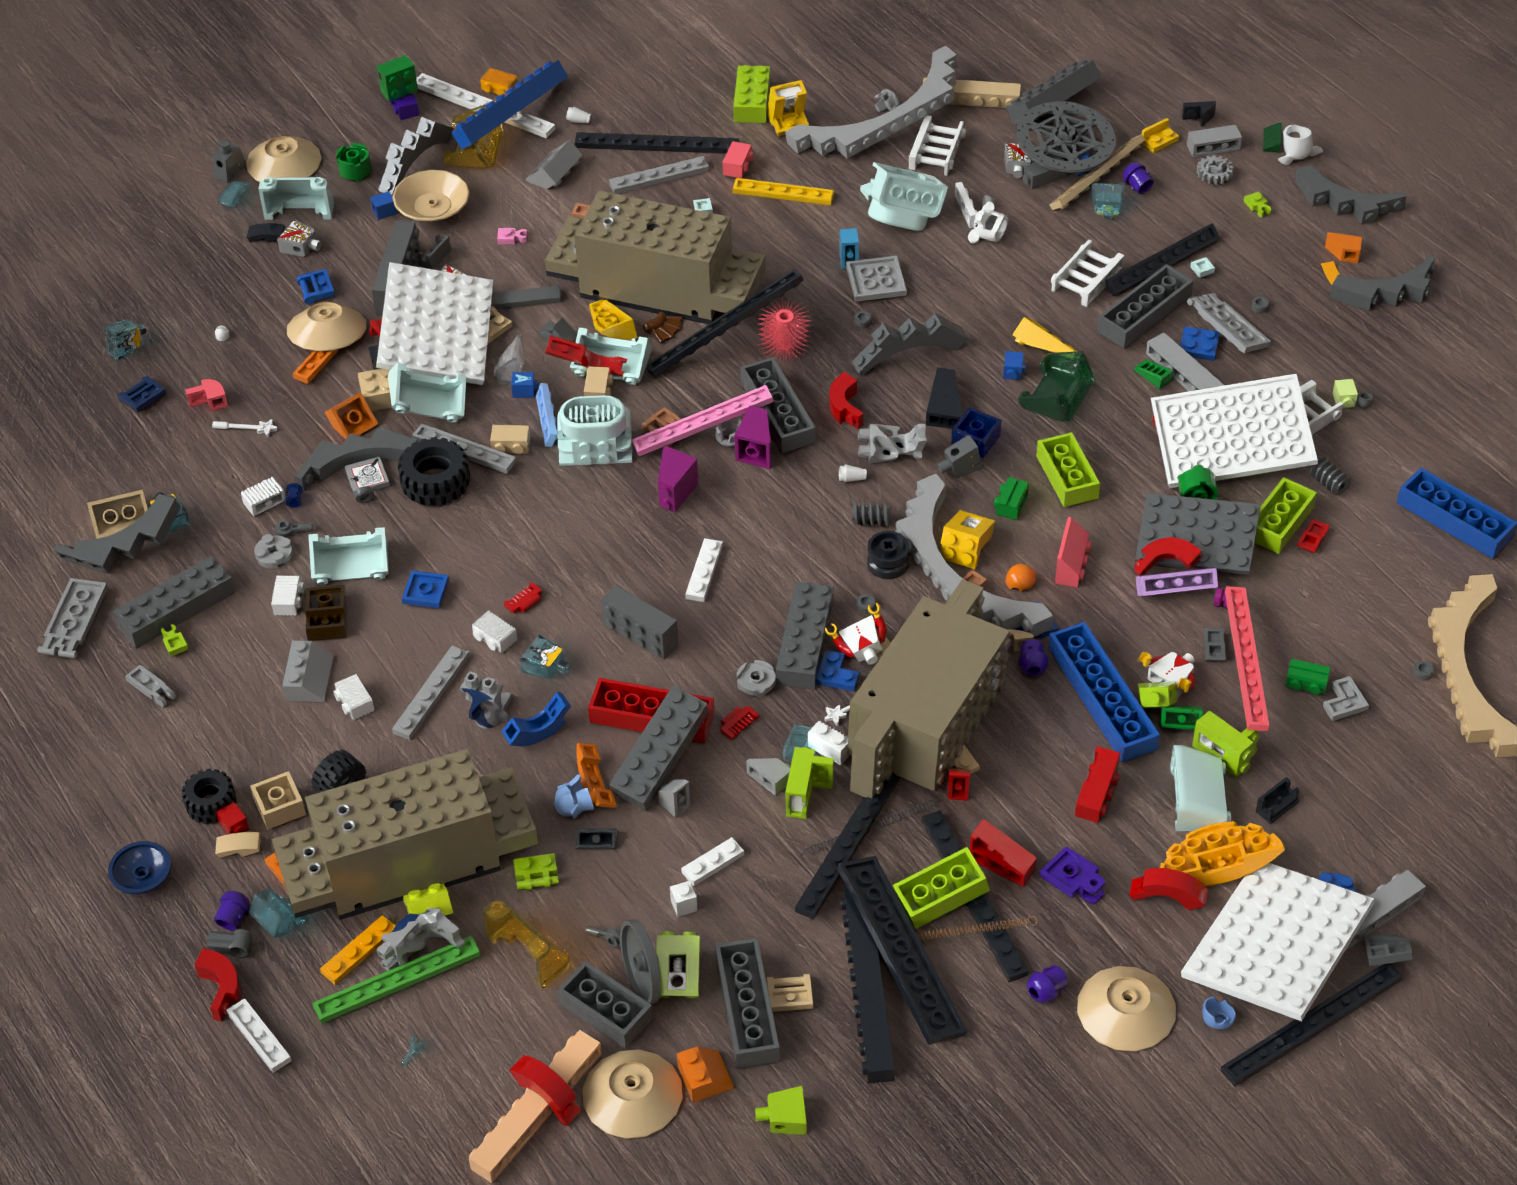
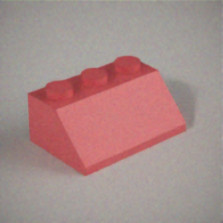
[1055,517,1092,588]

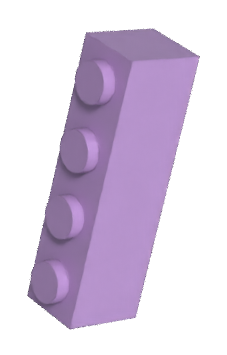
[1136,568,1218,596]

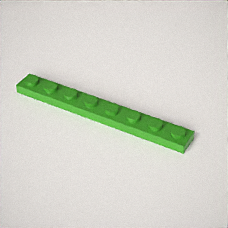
[312,936,480,1024]

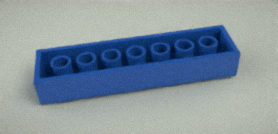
[1048,622,1160,763]

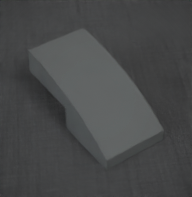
[1203,628,1226,662]

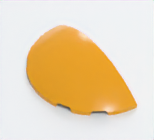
[1160,821,1285,886]

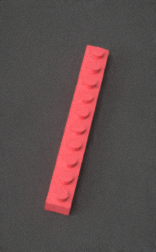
[1225,586,1269,731]

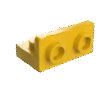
[1141,118,1179,153]

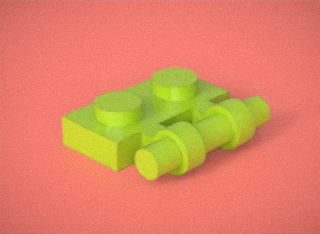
[513,853,559,890]

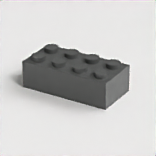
[601,585,678,659]
[557,961,653,1049]

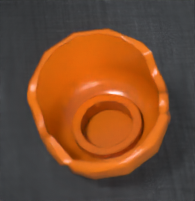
[1005,564,1036,592]

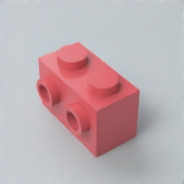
[722,141,754,178]

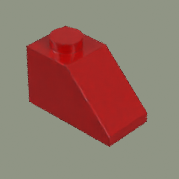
[948,767,970,801]

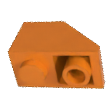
[1325,232,1362,263]

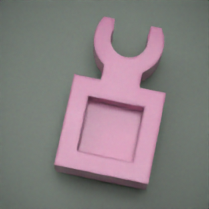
[497,228,527,244]

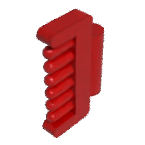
[504,582,542,614]
[721,706,759,740]

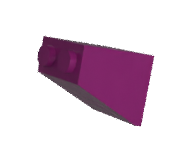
[734,406,771,469]
[658,446,698,512]

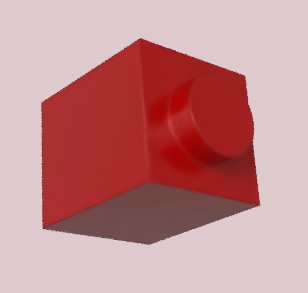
[216,802,249,834]

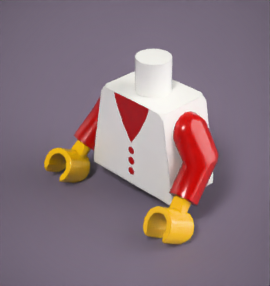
[825,603,887,664]
[1138,652,1196,698]

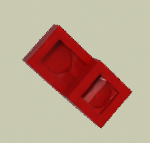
[1297,519,1330,553]

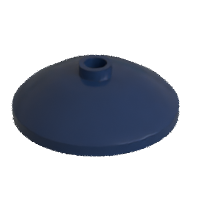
[108,841,172,895]

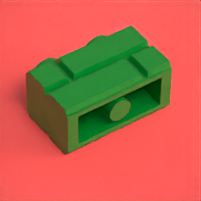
[993,477,1029,520]
[1285,659,1330,695]
[1160,705,1203,730]

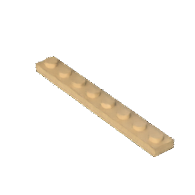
[1049,134,1145,210]

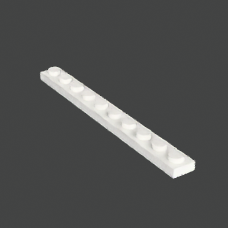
[416,73,555,138]

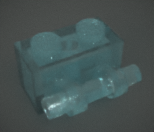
[249,888,304,938]

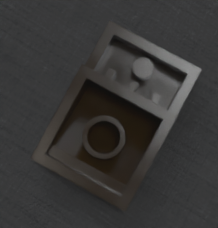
[305,585,347,641]

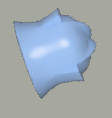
[553,774,594,820]

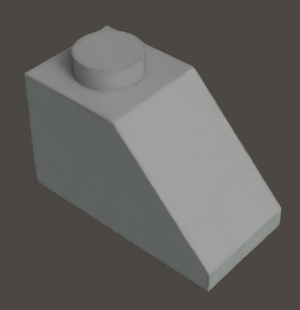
[746,758,790,796]
[658,779,690,817]

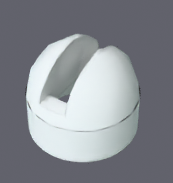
[215,325,230,341]

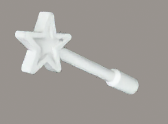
[212,419,278,437]
[825,705,850,726]

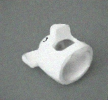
[1278,125,1323,165]
[968,201,1008,244]

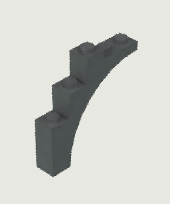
[378,117,454,197]
[1294,165,1407,225]
[1330,254,1436,311]
[852,313,968,375]

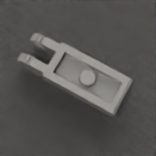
[125,665,176,707]

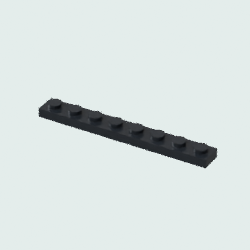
[1105,223,1220,296]

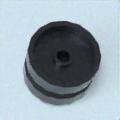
[867,531,909,579]

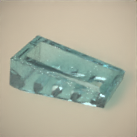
[782,724,811,762]

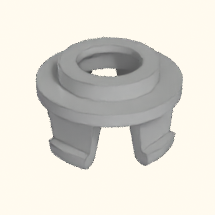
[874,89,900,112]
[715,419,742,447]

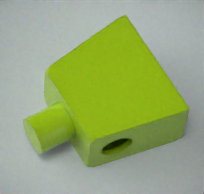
[1138,681,1178,708]
[755,1086,807,1135]

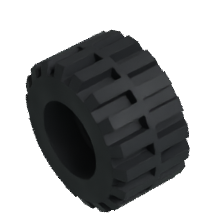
[311,750,367,793]
[182,769,237,824]

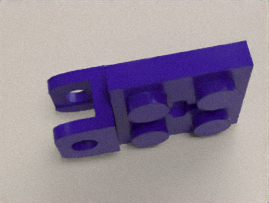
[1040,846,1105,904]

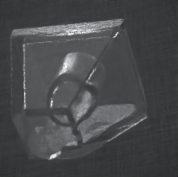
[494,334,525,384]

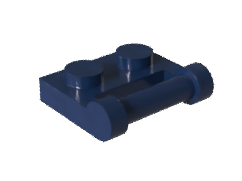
[117,376,166,413]

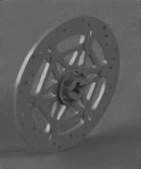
[1016,101,1116,173]

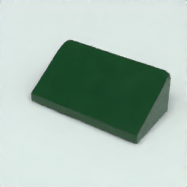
[1263,123,1282,153]

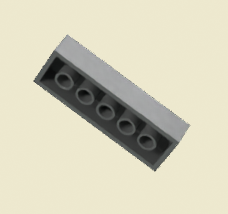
[1006,59,1101,124]
[372,220,421,316]
[1097,264,1194,348]
[740,357,816,453]
[112,556,235,649]
[776,581,834,690]
[609,685,710,812]
[715,938,780,1068]

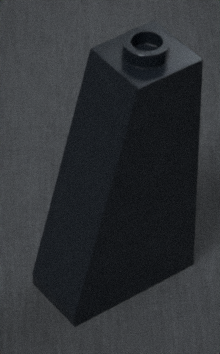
[926,367,963,430]

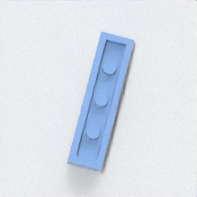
[536,383,558,447]

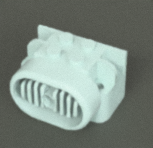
[868,162,948,231]
[557,395,632,466]

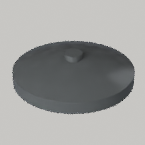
[620,919,661,1004]

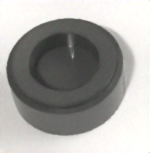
[1251,297,1269,313]
[854,311,872,328]
[354,486,374,503]
[857,594,876,613]
[1413,661,1434,681]

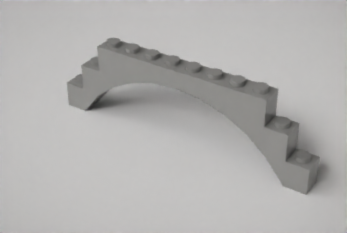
[785,46,958,159]
[895,474,1053,637]

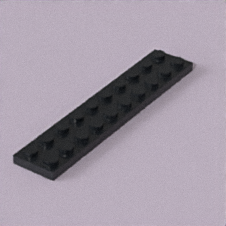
[837,856,968,1045]

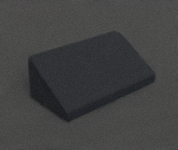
[575,828,618,849]

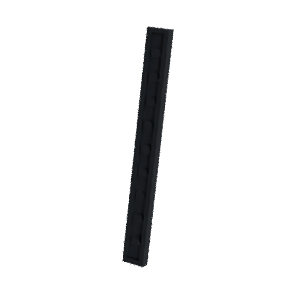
[575,132,740,154]
[647,269,804,376]
[795,772,901,920]
[921,810,1029,982]
[1220,963,1403,1087]

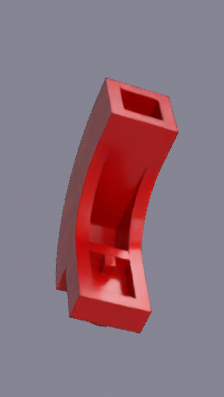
[829,372,863,429]
[1134,537,1203,576]
[1129,868,1208,910]
[194,948,241,1022]
[509,1055,581,1126]

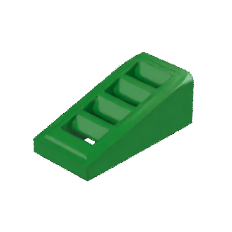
[1134,359,1173,389]

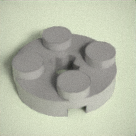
[254,534,293,569]
[737,660,776,698]

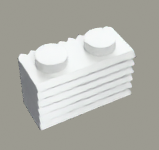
[241,477,286,516]
[271,576,304,616]
[472,611,517,653]
[333,674,374,720]
[808,721,850,765]

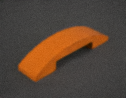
[577,742,617,808]

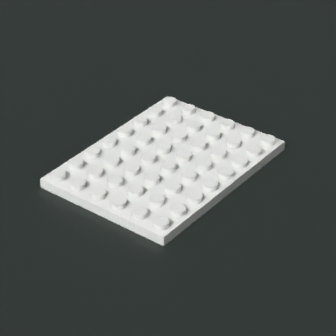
[376,262,493,385]
[1151,374,1318,488]
[1181,863,1374,1021]

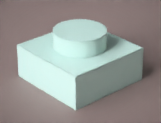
[860,182,873,201]
[693,198,713,213]
[1191,257,1215,278]

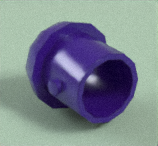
[1123,162,1154,194]
[1018,639,1048,676]
[214,891,250,931]
[1027,965,1068,1004]

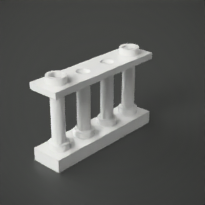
[909,115,966,176]
[1051,240,1124,307]
[1300,380,1343,435]

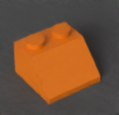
[325,392,378,439]
[677,1046,734,1103]

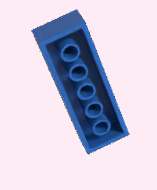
[1397,468,1517,559]

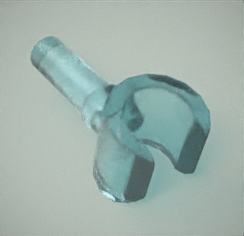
[401,1035,423,1066]

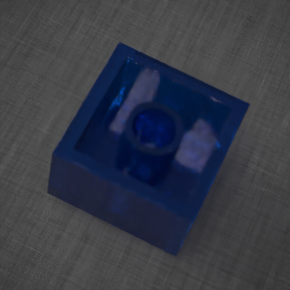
[951,407,1002,458]

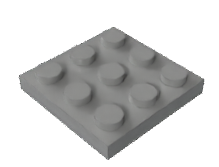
[846,256,907,302]

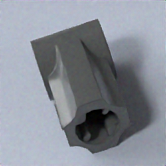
[207,929,253,958]

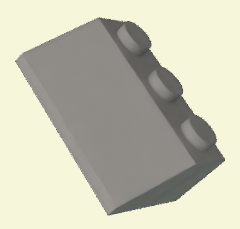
[525,140,582,189]
[282,640,334,702]

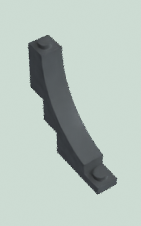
[1023,112,1084,189]
[295,427,417,491]
[54,494,181,574]

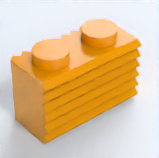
[480,68,518,95]

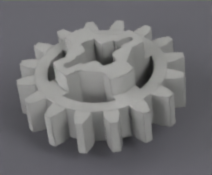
[1196,155,1234,185]

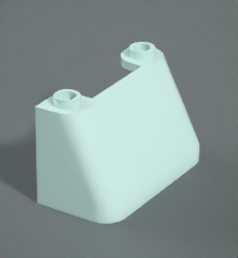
[259,177,334,220]
[570,327,652,385]
[388,363,466,423]
[308,527,389,585]
[1170,745,1231,831]

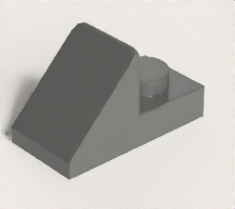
[539,318,577,343]

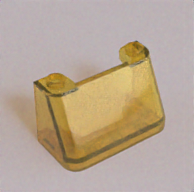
[443,104,503,168]
[482,901,570,989]

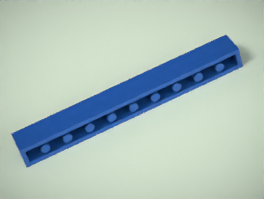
[451,60,568,149]

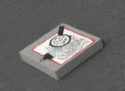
[344,457,390,494]

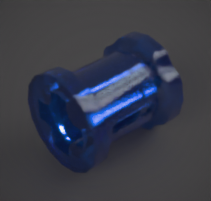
[285,483,303,508]

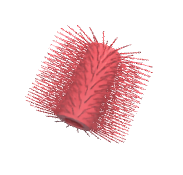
[758,299,811,362]

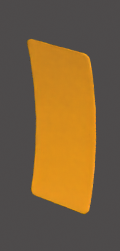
[1321,261,1340,285]

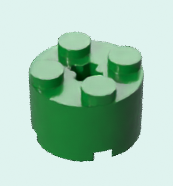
[336,143,372,182]
[1177,465,1219,500]

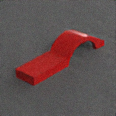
[545,335,627,376]

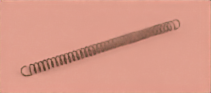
[916,916,1038,940]

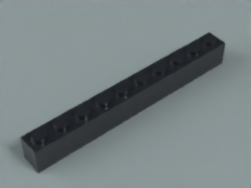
[840,889,894,1083]

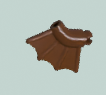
[643,312,683,344]

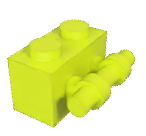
[403,883,453,916]

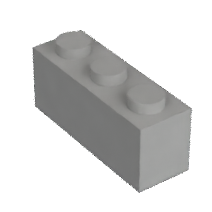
[1187,125,1242,157]

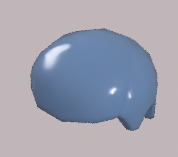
[1202,996,1236,1030]

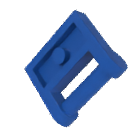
[297,269,335,305]

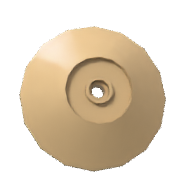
[246,136,322,182]
[392,170,470,222]
[287,302,366,351]
[1077,966,1176,1052]
[582,1049,683,1139]

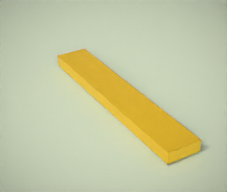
[733,178,834,206]

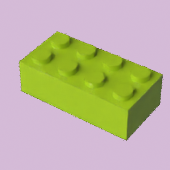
[733,65,770,123]
[1036,432,1100,507]
[1255,477,1317,554]
[893,847,990,929]

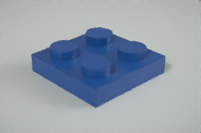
[1180,326,1219,361]
[402,571,449,609]

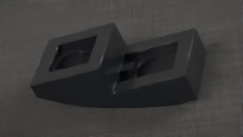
[246,223,285,242]

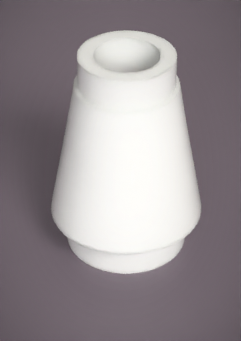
[566,106,591,124]
[839,464,867,483]

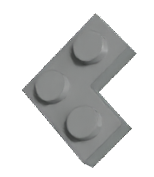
[1323,676,1369,721]

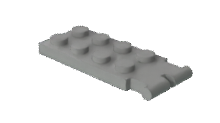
[1187,293,1271,353]
[37,578,108,659]

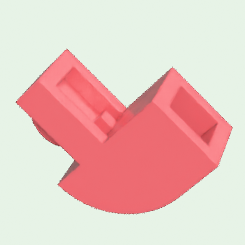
[185,379,228,411]

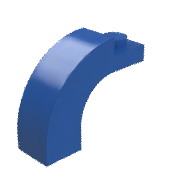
[501,692,571,746]

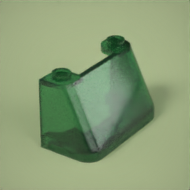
[1018,351,1094,422]

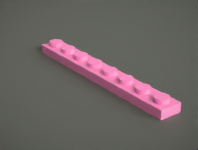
[632,385,774,456]

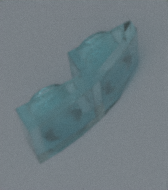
[218,181,249,206]

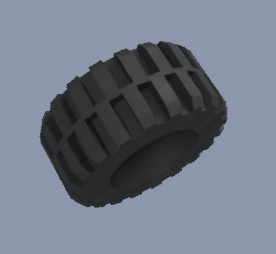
[398,437,470,506]

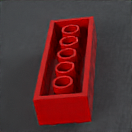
[588,678,715,744]

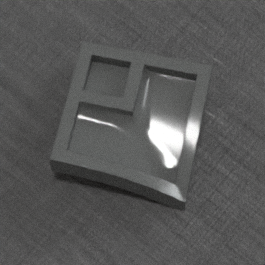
[1364,934,1413,966]

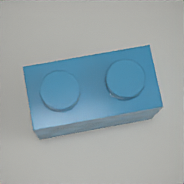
[839,228,859,269]

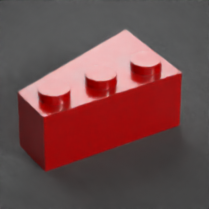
[1075,746,1120,823]
[970,819,1037,887]

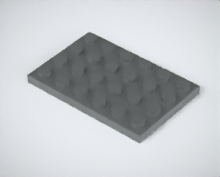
[1135,493,1261,575]

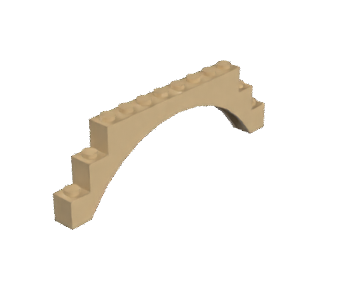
[1428,574,1517,758]

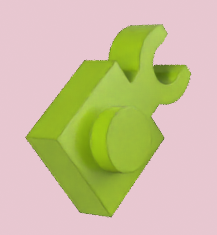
[1244,191,1271,218]
[161,624,189,657]

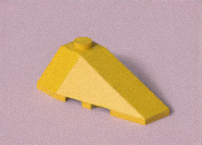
[589,300,637,341]
[1013,317,1085,359]

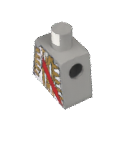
[1004,143,1037,178]
[277,220,322,257]

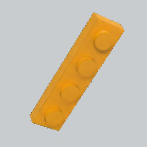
[320,915,395,985]

